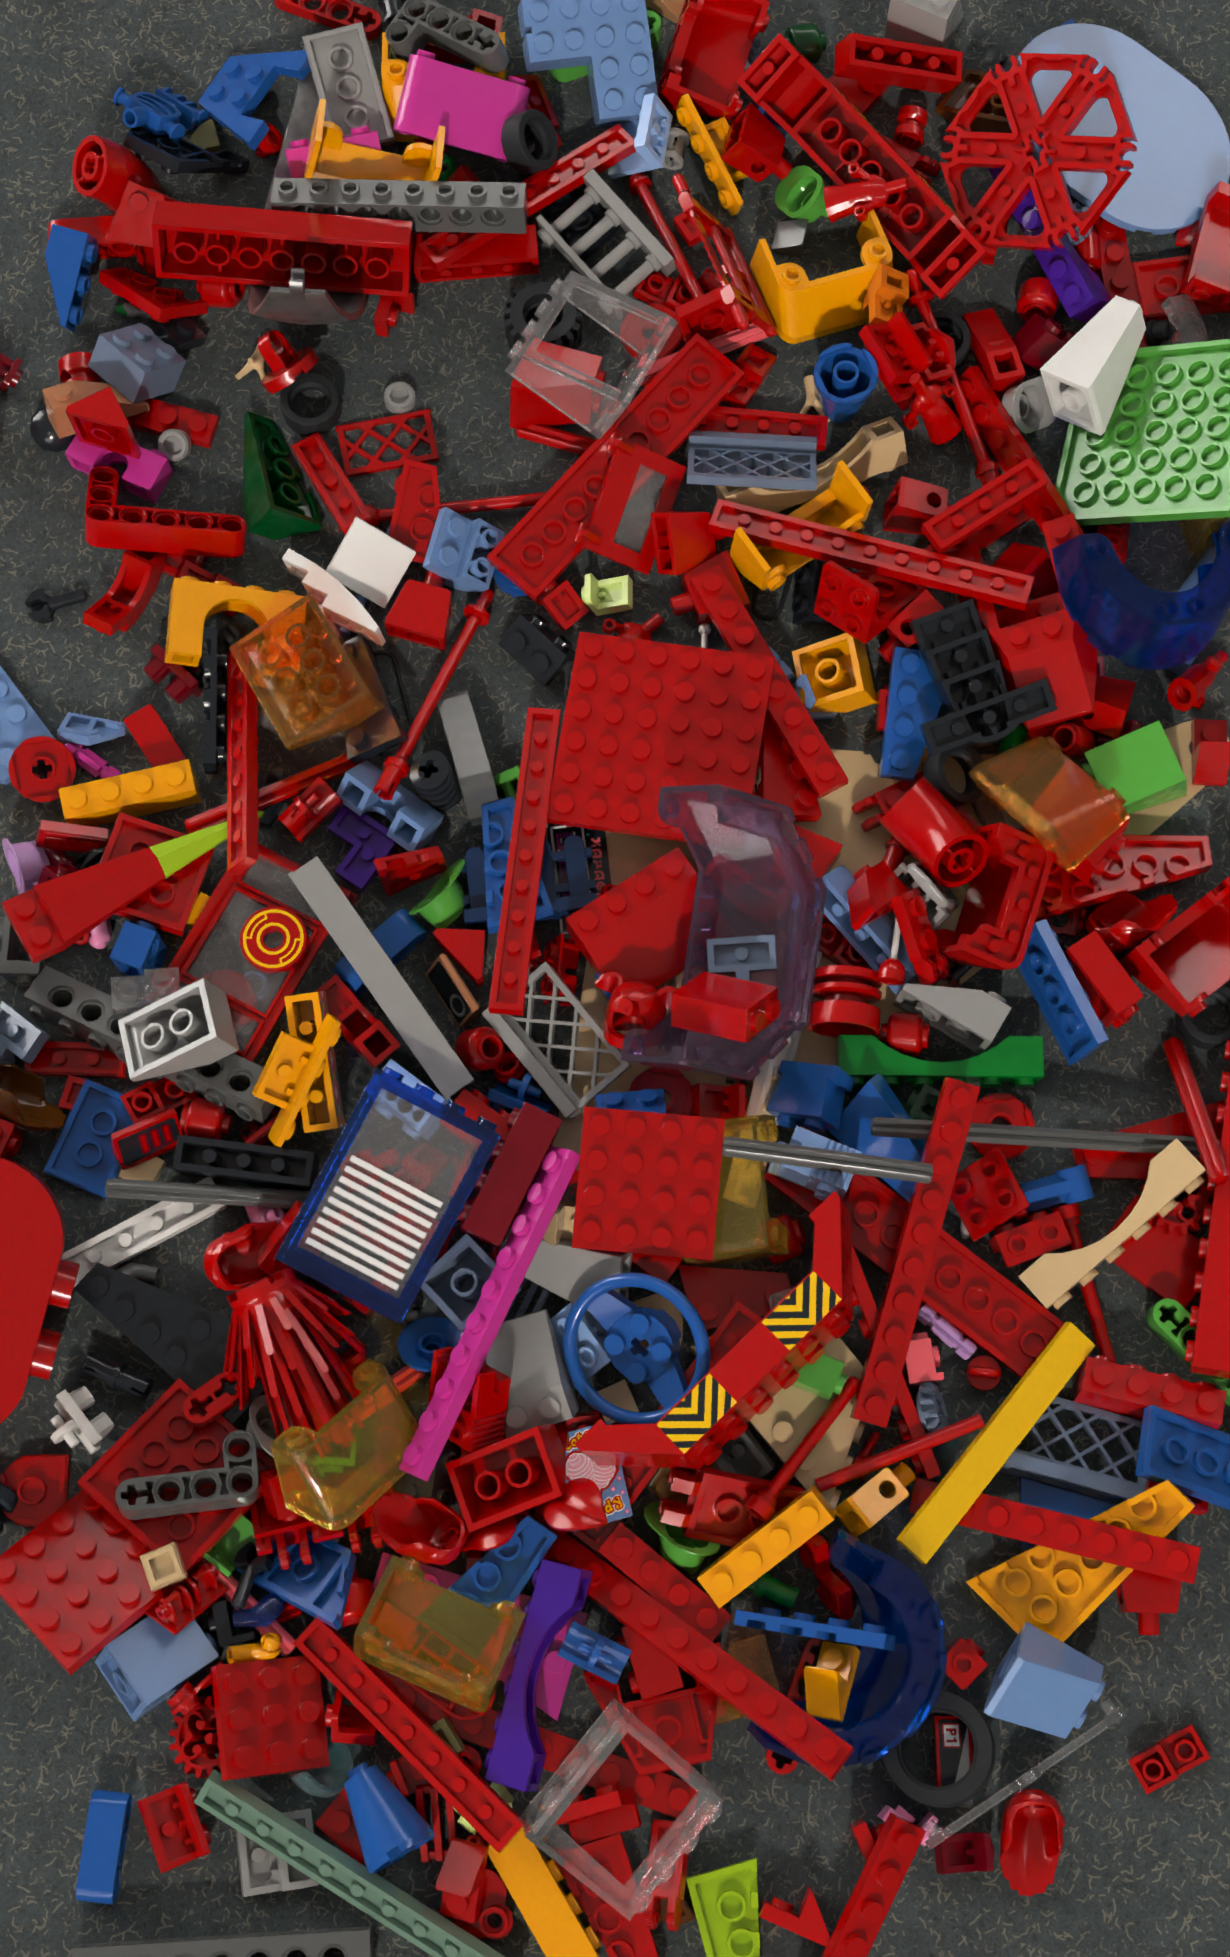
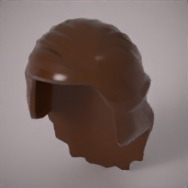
[0,1064,66,1132]

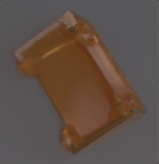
[968,735,1130,873]

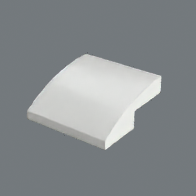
[326,516,416,608]

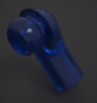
[233,1593,285,1627]

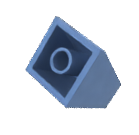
[95,1616,219,1722]
[983,1621,1106,1739]

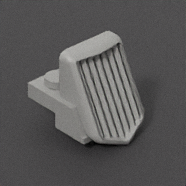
[887,862,959,932]

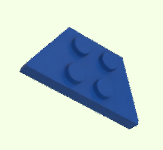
[234,1531,357,1630]

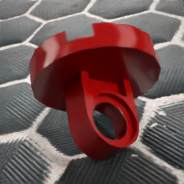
[258,329,320,394]

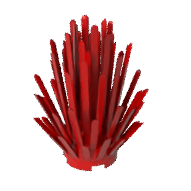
[223,1266,368,1458]

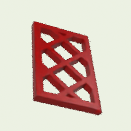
[335,409,439,478]

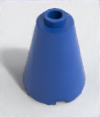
[813,343,879,423]
[344,1762,435,1874]

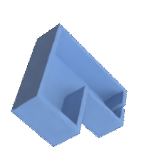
[517,0,658,128]

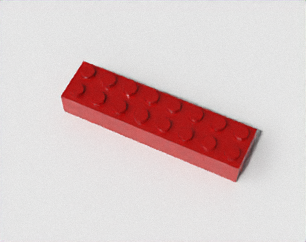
[151,200,412,297]

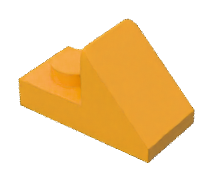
[804,1641,861,1722]

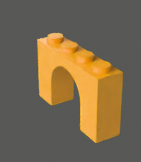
[164,576,305,680]

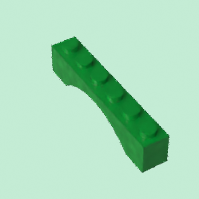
[835,1035,1044,1088]

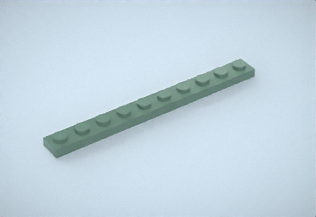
[194,1770,505,1957]

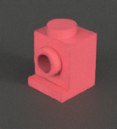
[903,1332,944,1387]

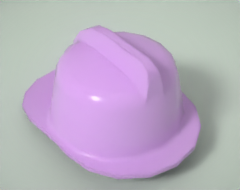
[2,838,50,894]

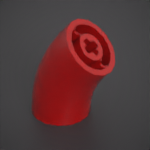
[72,135,165,215]
[878,776,989,888]

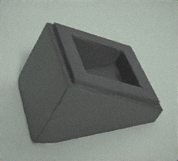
[771,219,809,257]

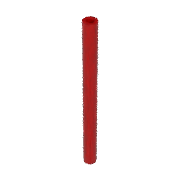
[814,1413,985,1493]

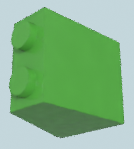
[1081,720,1187,815]

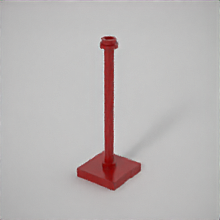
[628,172,739,346]

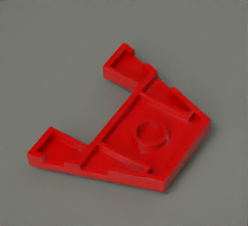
[583,1642,721,1777]

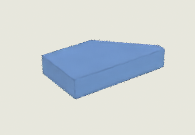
[57,712,126,746]

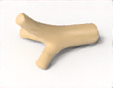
[235,342,272,381]
[800,375,830,422]

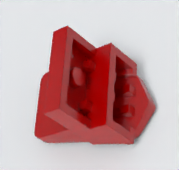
[877,322,956,411]

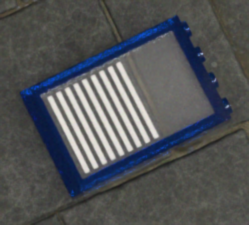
[275,1066,501,1324]

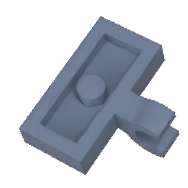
[707,935,778,981]
[0,1001,50,1064]

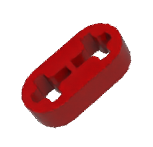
[183,1371,239,1427]

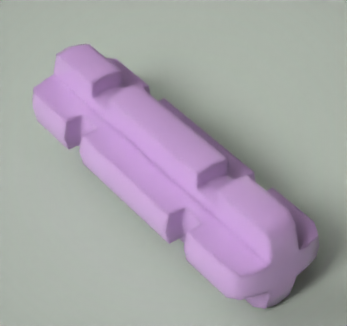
[917,1304,977,1360]

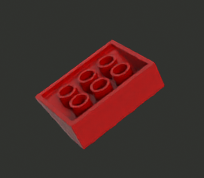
[565,847,735,989]

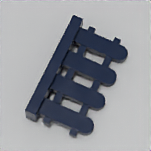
[460,835,597,930]

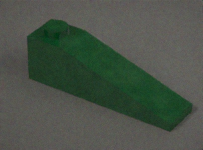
[243,411,323,540]

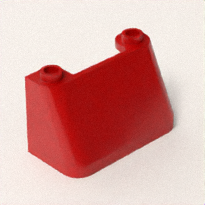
[657,0,770,121]
[935,822,1053,970]
[1120,876,1230,1018]

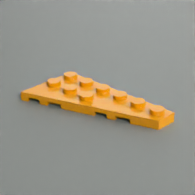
[966,1479,1195,1642]

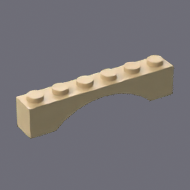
[715,416,908,513]
[1018,1138,1206,1310]

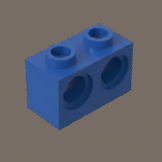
[109,920,169,985]

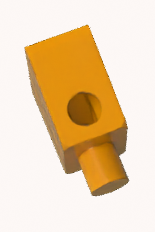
[834,1462,916,1538]

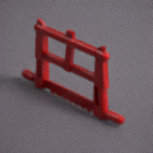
[672,173,778,337]

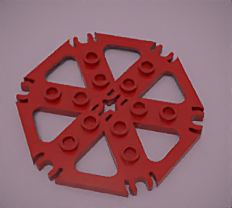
[940,53,1138,251]

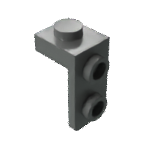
[0,914,45,987]

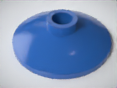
[397,1317,463,1372]

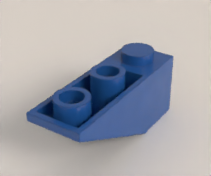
[45,224,99,332]

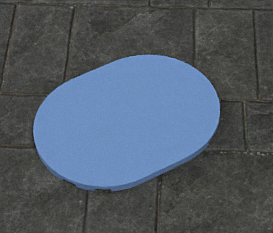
[1007,23,1230,235]

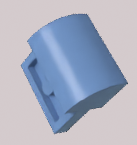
[422,507,505,592]

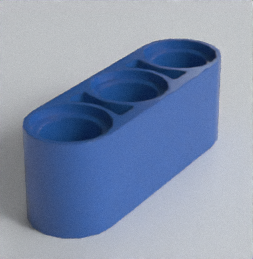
[333,908,428,996]
[76,1789,132,1905]

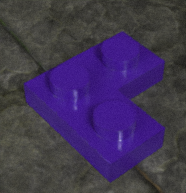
[327,805,399,893]

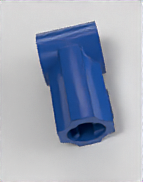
[1020,1164,1095,1212]

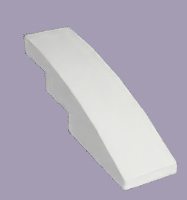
[282,548,386,646]

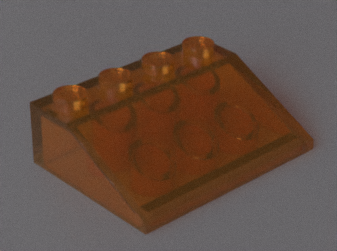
[229,593,384,751]

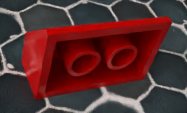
[445,1423,566,1533]

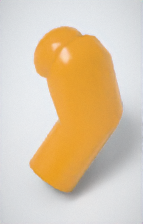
[226,1633,281,1664]

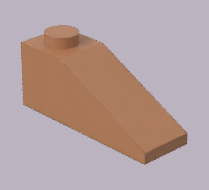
[42,380,150,439]

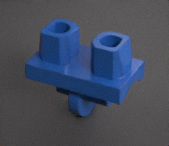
[487,1073,553,1114]
[557,1621,632,1685]

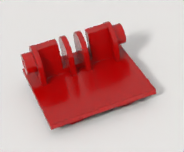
[950,1147,1031,1242]
[145,1563,229,1635]

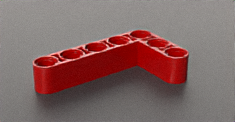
[85,466,246,558]

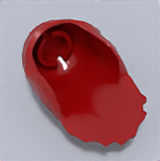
[1086,892,1178,953]
[203,1220,278,1291]
[371,1491,468,1565]
[999,1788,1066,1897]

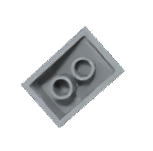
[118,978,239,1082]
[893,983,1012,1055]
[486,1308,580,1438]

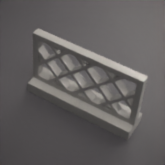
[482,961,632,1119]

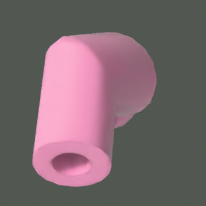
[89,918,112,949]
[244,1206,285,1224]

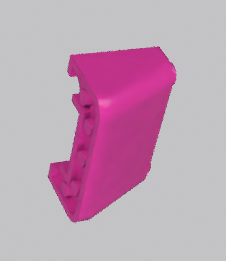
[392,49,531,164]

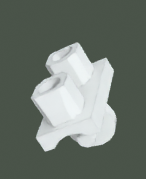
[50,1386,114,1455]

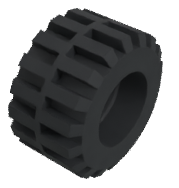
[504,278,583,360]

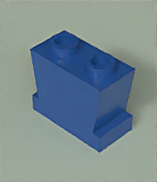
[766,1060,855,1132]

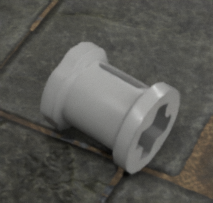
[663,127,690,170]

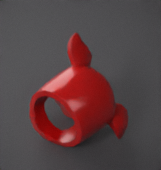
[594,971,678,1050]

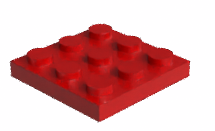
[99,812,216,937]
[211,1656,330,1781]

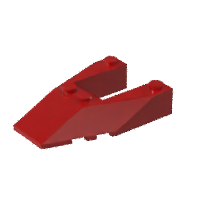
[946,513,1102,731]

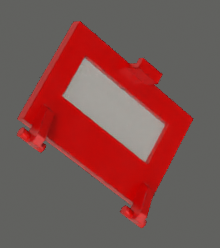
[574,432,687,575]

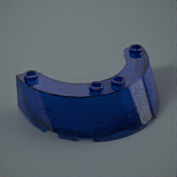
[1052,521,1230,670]
[747,1528,947,1766]

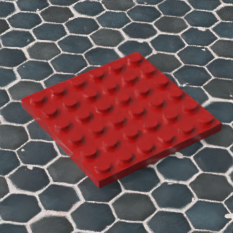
[548,632,775,851]

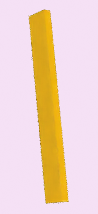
[895,1322,1096,1564]

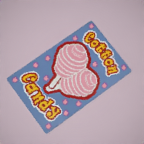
[565,1421,633,1532]

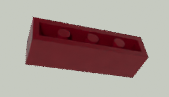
[459,1102,562,1249]

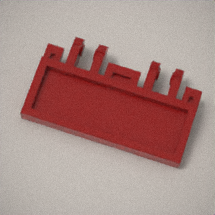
[250,1460,394,1570]

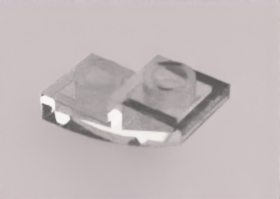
[1161,294,1209,344]
[111,967,180,1014]

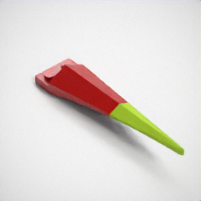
[2,811,263,964]

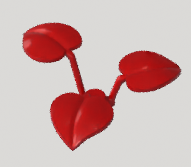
[462,1421,608,1552]

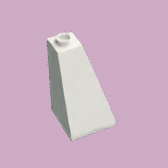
[1040,295,1146,436]

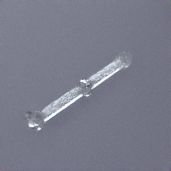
[923,1698,1129,1850]

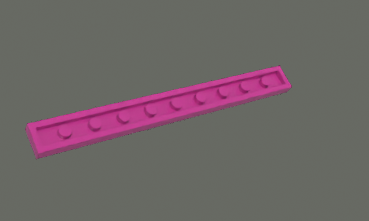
[398,1146,580,1482]

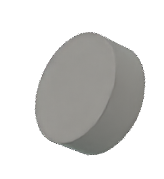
[384,381,416,414]
[158,429,192,462]

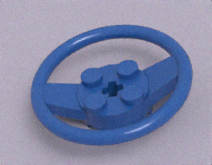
[563,1273,711,1424]

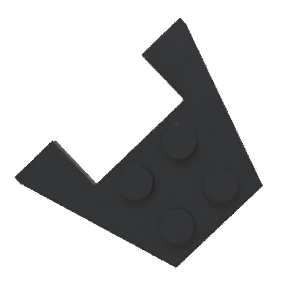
[124,126,250,174]

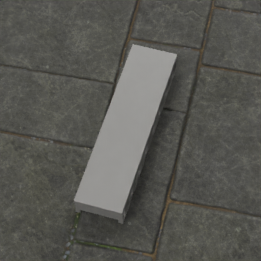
[288,856,475,1102]

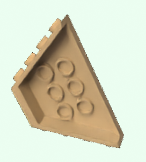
[690,1337,865,1510]

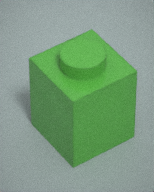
[793,1354,848,1401]

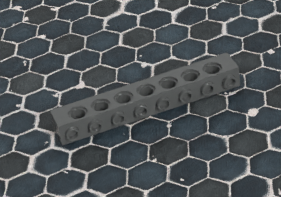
[270,178,528,234]
[23,965,275,1124]
[71,1925,374,1957]

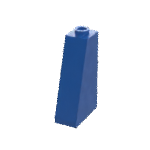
[828,1073,926,1203]

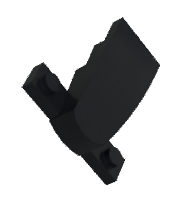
[909,599,1058,756]

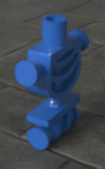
[113,87,209,142]

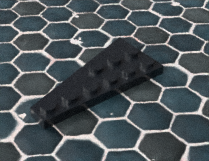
[74,1263,264,1425]

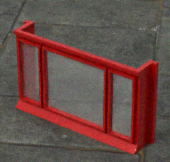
[145,843,358,1063]

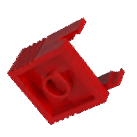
[427,1346,511,1453]

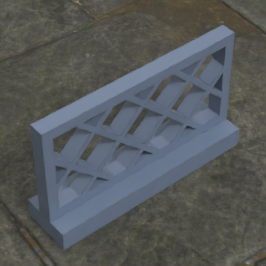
[687,430,817,491]
[999,1396,1147,1505]

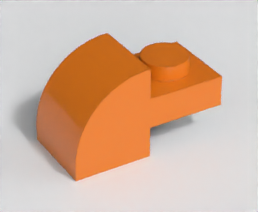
[862,263,909,325]

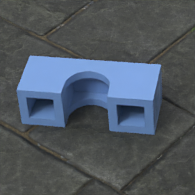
[336,760,444,851]

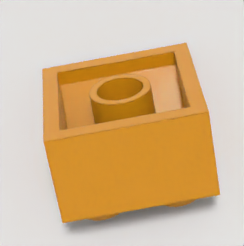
[792,633,877,713]

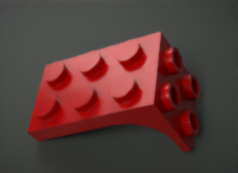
[813,561,928,644]

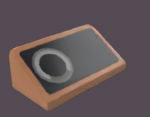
[426,953,481,1027]

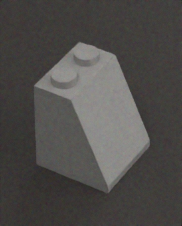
[884,0,963,48]

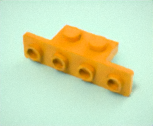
[676,93,748,216]
[252,1013,341,1148]

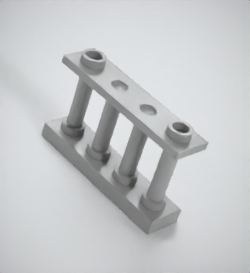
[536,168,676,318]

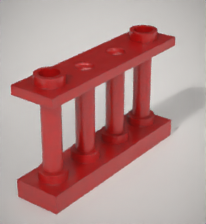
[921,458,1048,555]

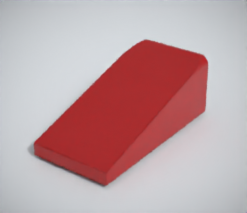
[123,704,187,767]

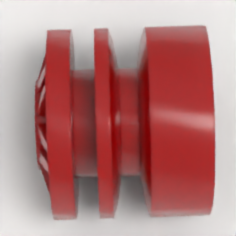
[808,965,883,1038]

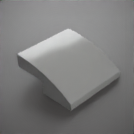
[235,1808,319,1897]

